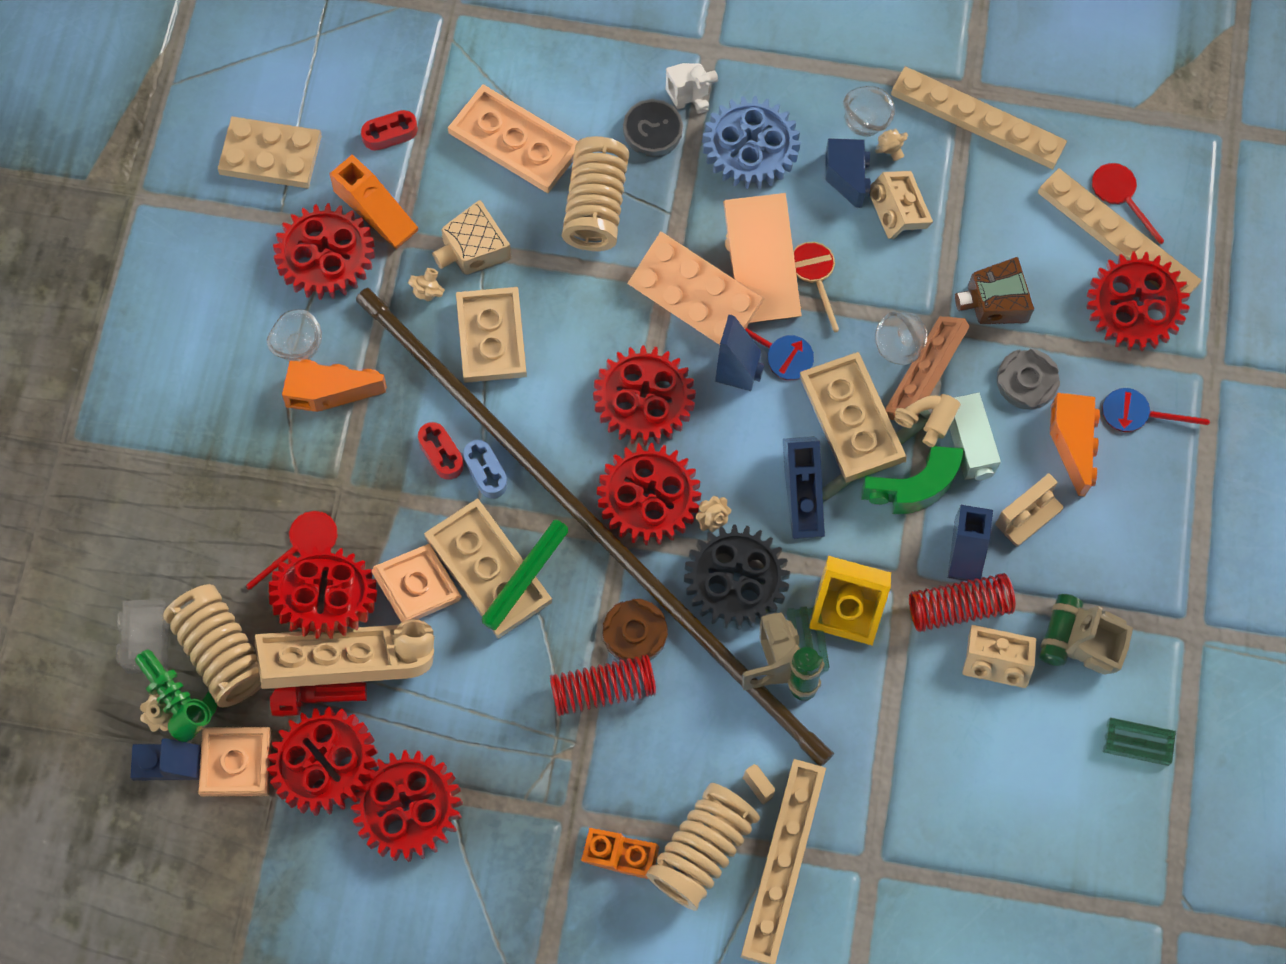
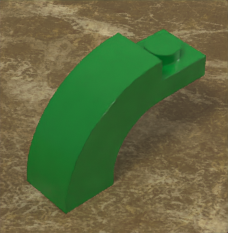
[861,446,963,514]

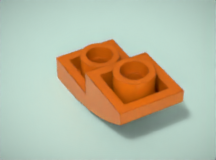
[581,827,660,879]

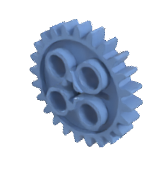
[702,96,801,189]

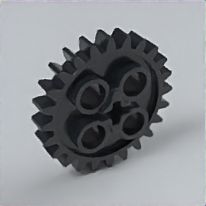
[684,524,790,630]

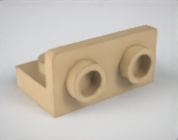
[870,171,933,239]
[995,473,1063,547]
[962,625,1036,688]

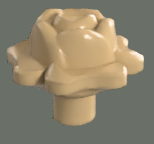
[875,128,908,161]
[408,268,444,301]
[696,496,731,532]
[140,694,173,732]

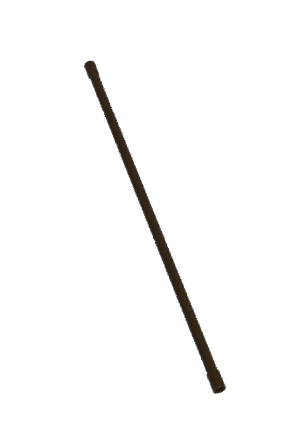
[356,288,834,766]

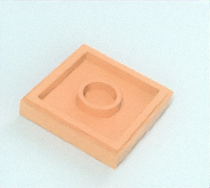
[371,543,462,622]
[198,727,272,796]

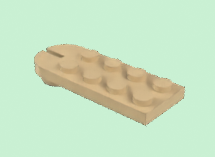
[255,619,435,689]

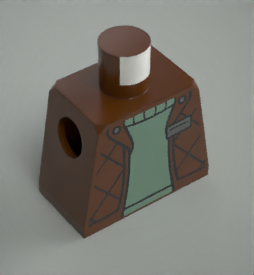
[955,257,1034,324]

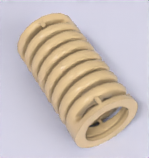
[561,136,629,251]
[163,584,262,708]
[646,783,760,911]

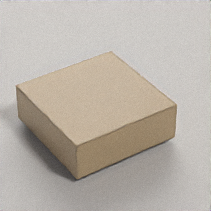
[743,764,775,805]

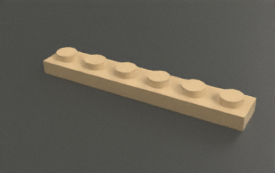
[891,66,1067,170]
[1038,168,1202,295]
[740,759,826,964]

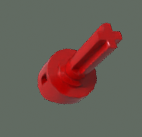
[270,682,367,717]

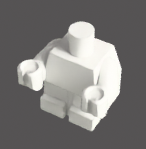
[666,63,718,114]

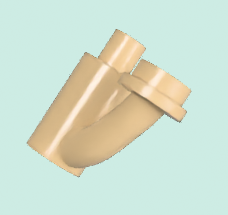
[894,394,961,447]

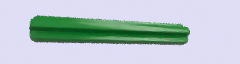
[481,520,568,630]

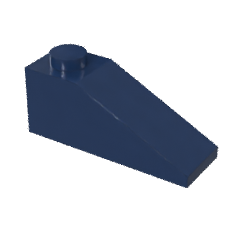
[715,315,765,391]
[783,436,825,539]

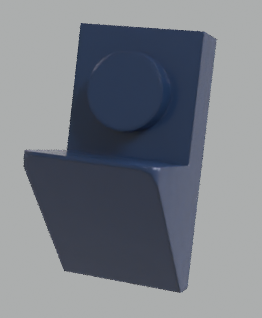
[130,738,201,781]

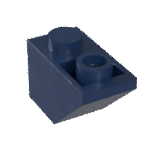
[825,138,871,208]
[947,505,993,583]

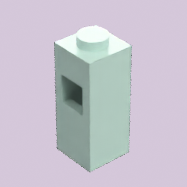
[949,393,1001,481]

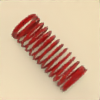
[909,573,1016,633]
[550,654,656,716]

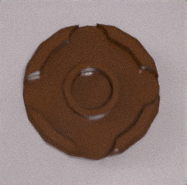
[603,599,668,664]

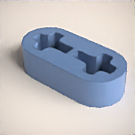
[463,440,507,499]

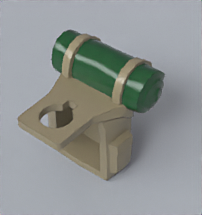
[1039,594,1133,675]
[742,612,824,701]

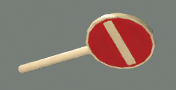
[793,242,839,332]

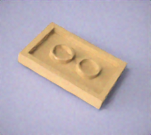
[218,116,322,189]
[456,287,527,383]

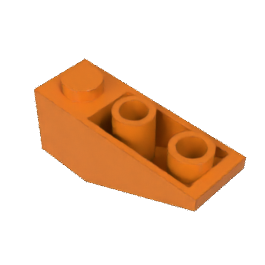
[329,154,418,249]
[282,359,387,412]
[1050,393,1100,497]

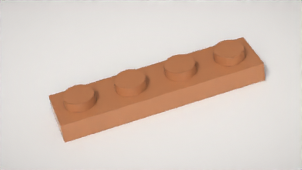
[885,316,970,420]

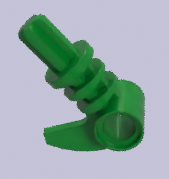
[135,649,218,742]

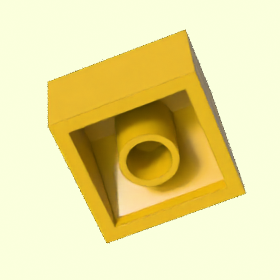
[809,556,891,646]

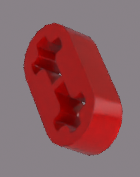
[361,110,418,151]
[418,422,463,480]

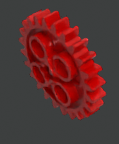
[273,203,375,300]
[1086,251,1190,352]
[593,345,696,446]
[597,443,702,546]
[269,546,377,640]
[267,707,378,816]
[351,750,463,862]

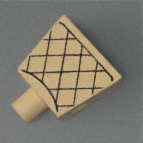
[432,200,511,275]

